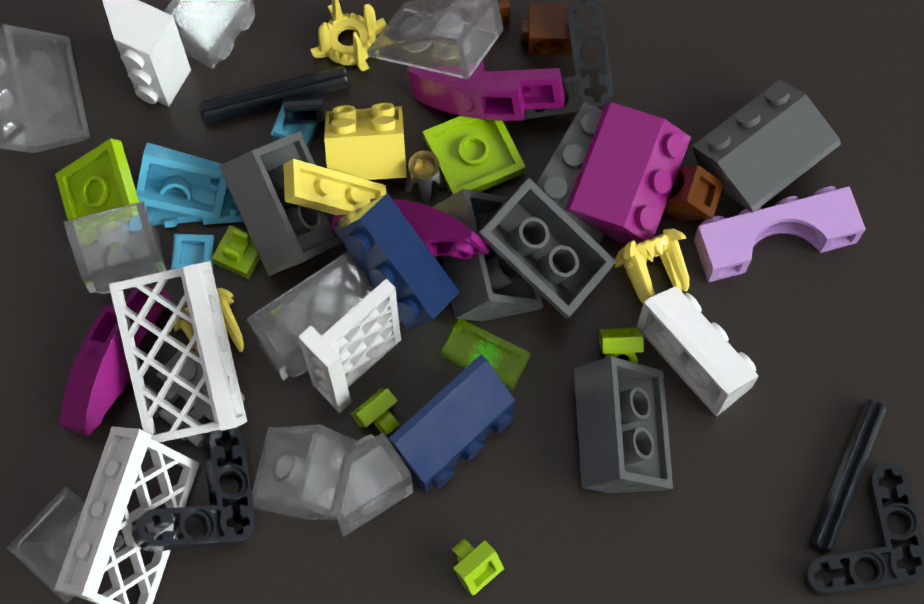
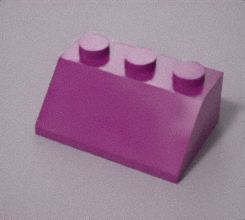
[565,102,691,244]

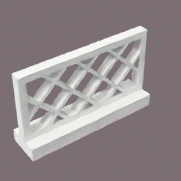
[109,261,247,442]
[298,279,401,413]
[54,426,200,604]

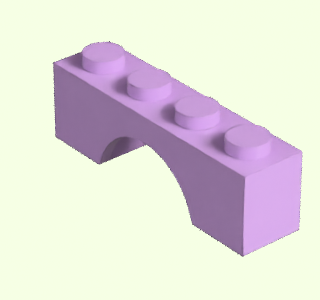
[694,186,866,283]

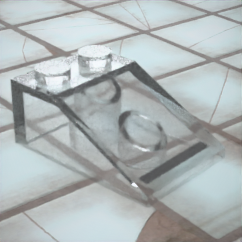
[367,0,503,80]

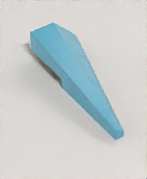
[128,142,243,230]

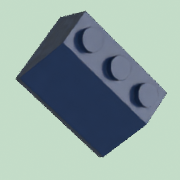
[335,193,460,330]
[389,354,515,493]

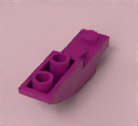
[407,61,565,121]
[331,199,490,259]
[59,286,172,436]

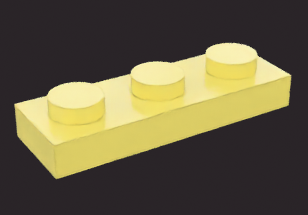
[283,159,387,215]

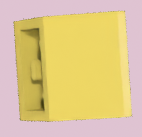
[324,103,407,180]

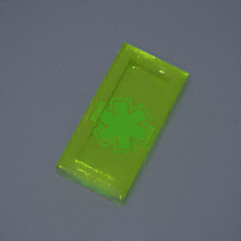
[441,319,531,391]

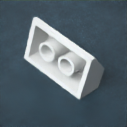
[102,0,191,107]
[637,286,758,417]

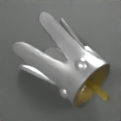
[405,151,446,202]

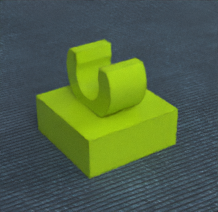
[212,225,260,279]
[598,327,644,364]
[350,388,400,435]
[451,539,504,596]

